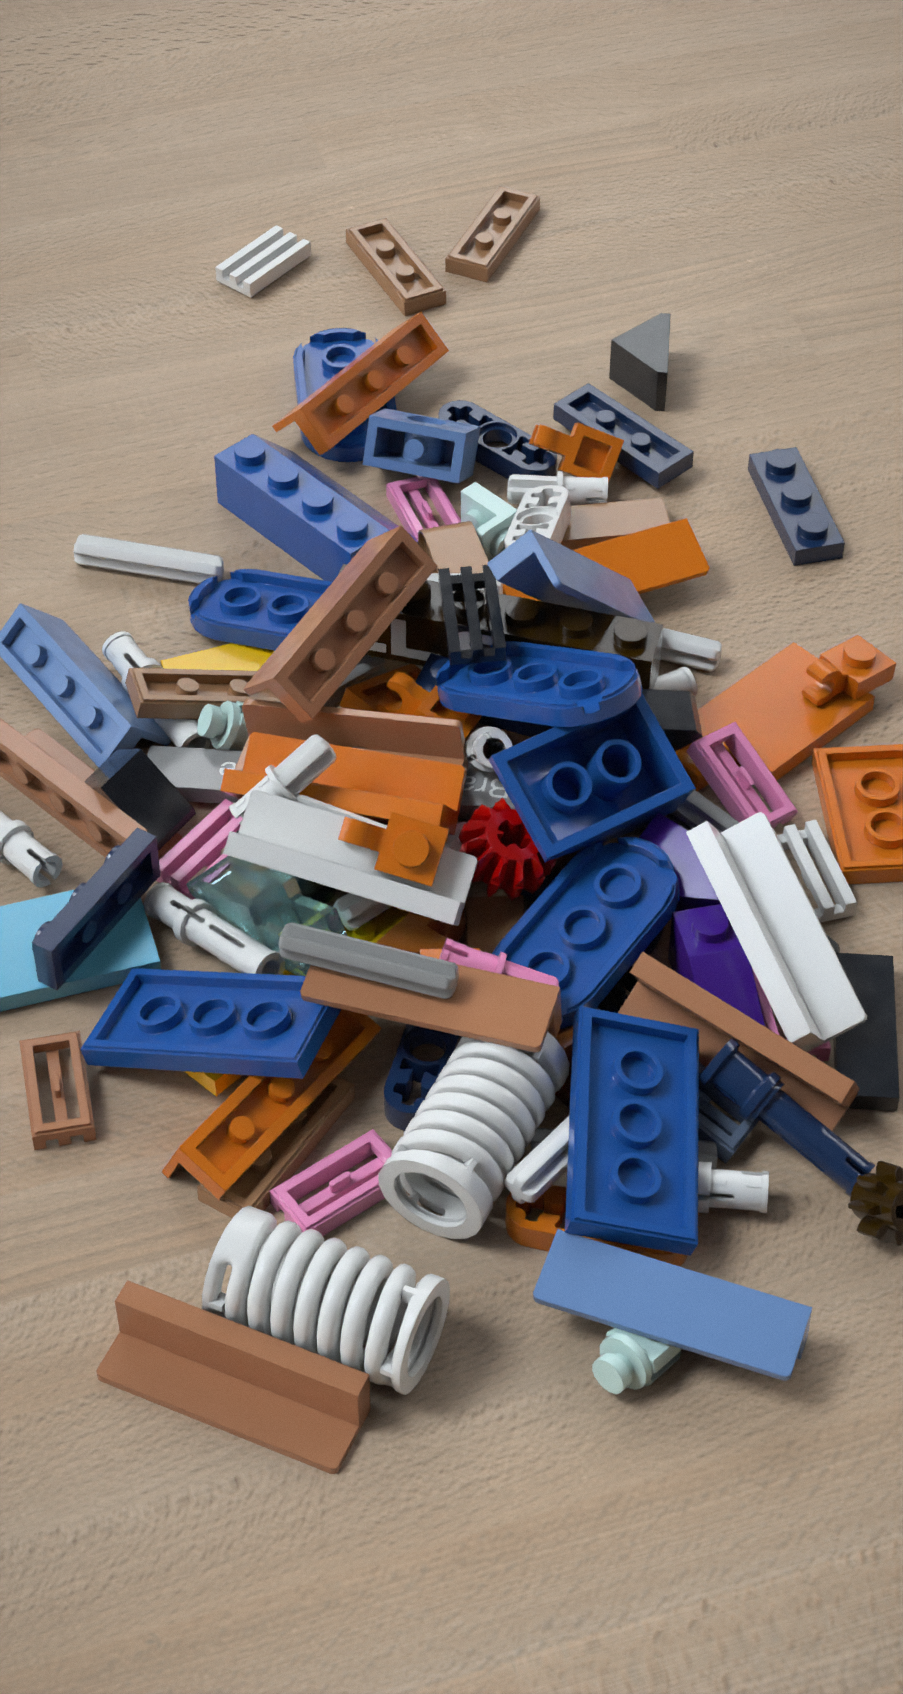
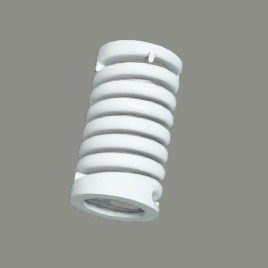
[378,1031,570,1239]
[202,1206,450,1395]

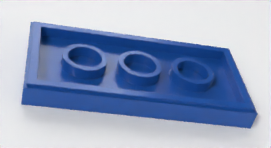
[80,968,341,1079]
[565,1006,699,1256]

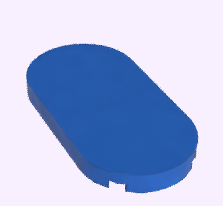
[293,328,397,462]
[188,569,332,651]
[436,641,642,727]
[492,837,680,1029]

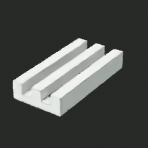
[215,225,311,298]
[773,820,857,923]

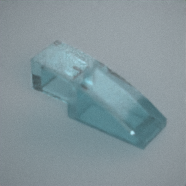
[186,856,347,976]

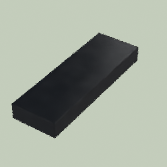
[833,952,900,1111]

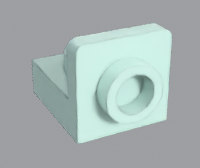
[461,482,517,561]

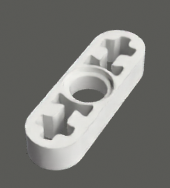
[504,485,572,549]

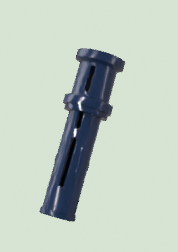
[699,1038,876,1197]

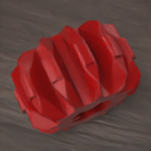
[458,797,556,901]

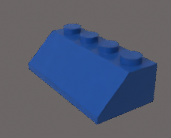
[214,434,418,582]

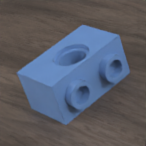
[362,408,480,483]

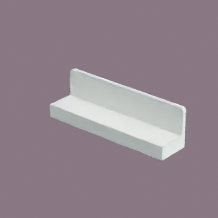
[223,790,478,926]
[686,812,867,1052]

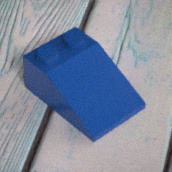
[489,694,696,862]

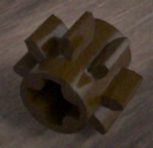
[848,1161,903,1246]

